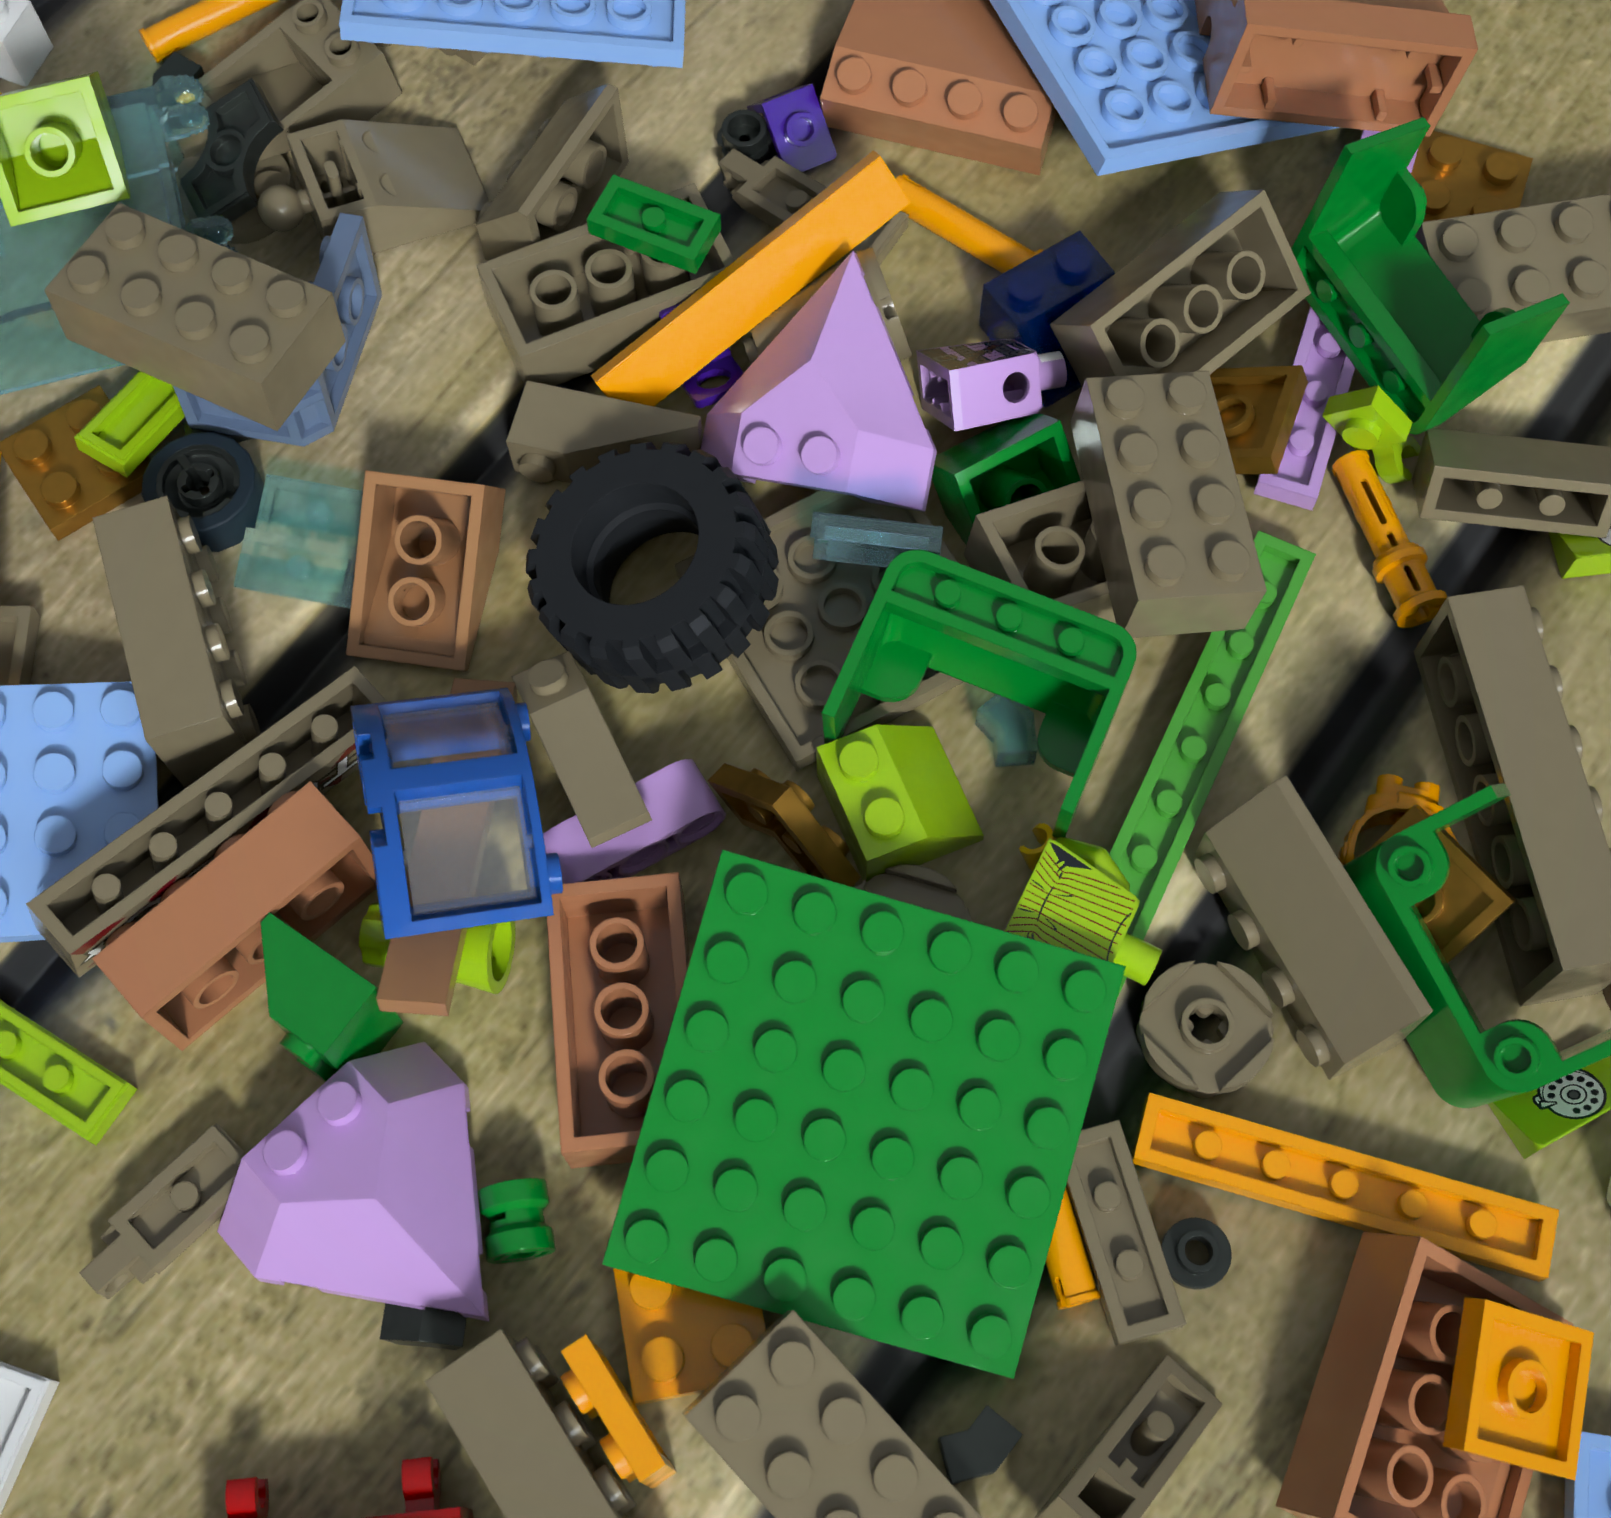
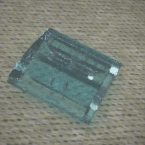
[234,474,363,609]
[810,511,944,567]

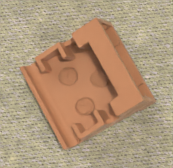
[1195,0,1478,137]

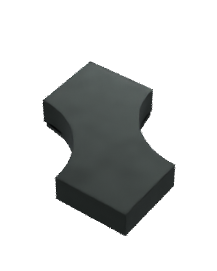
[180,78,283,235]

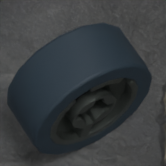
[141,432,267,552]

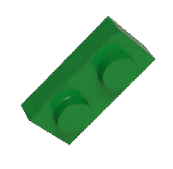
[586,174,722,274]

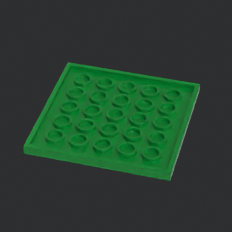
[602,850,1126,1379]

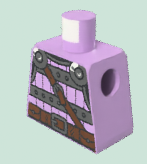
[916,339,1067,431]

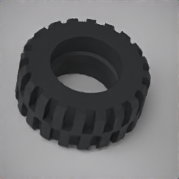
[525,442,779,694]

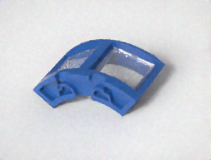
[350,688,563,939]

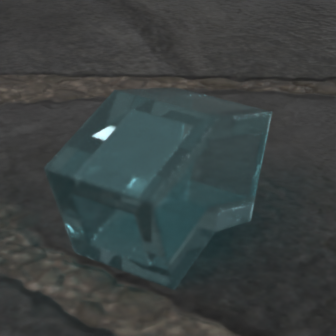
[975,694,1038,767]

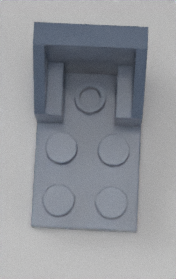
[173,213,382,447]

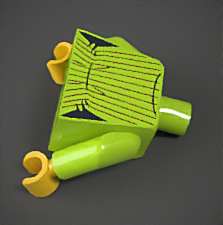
[1005,823,1162,986]

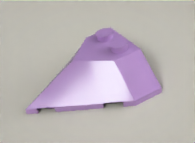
[701,251,937,512]
[217,1042,489,1321]

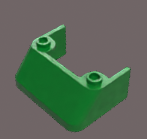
[1291,117,1570,435]
[822,549,1137,838]
[1343,783,1611,1108]

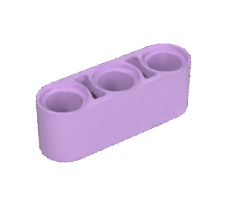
[543,759,726,884]

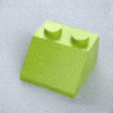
[0,71,131,227]
[816,724,984,882]

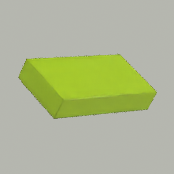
[74,371,185,478]

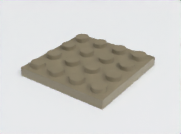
[675,490,964,772]

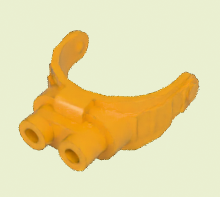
[1338,774,1458,865]

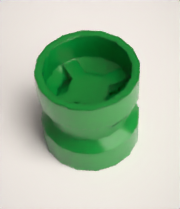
[478,1178,556,1264]

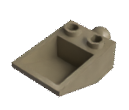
[187,0,402,162]
[257,119,489,254]

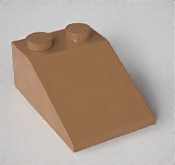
[346,470,506,671]

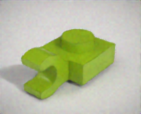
[1322,385,1421,484]

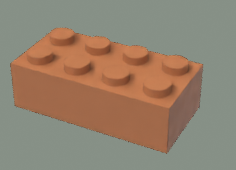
[92,781,377,1051]
[547,872,690,1169]

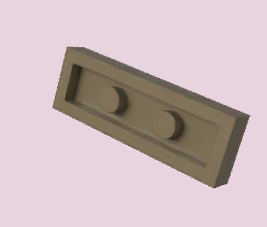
[1066,1120,1187,1347]

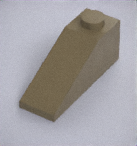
[506,381,703,483]
[511,651,652,848]
[1035,1354,1223,1518]

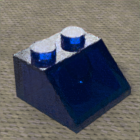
[979,231,1115,408]

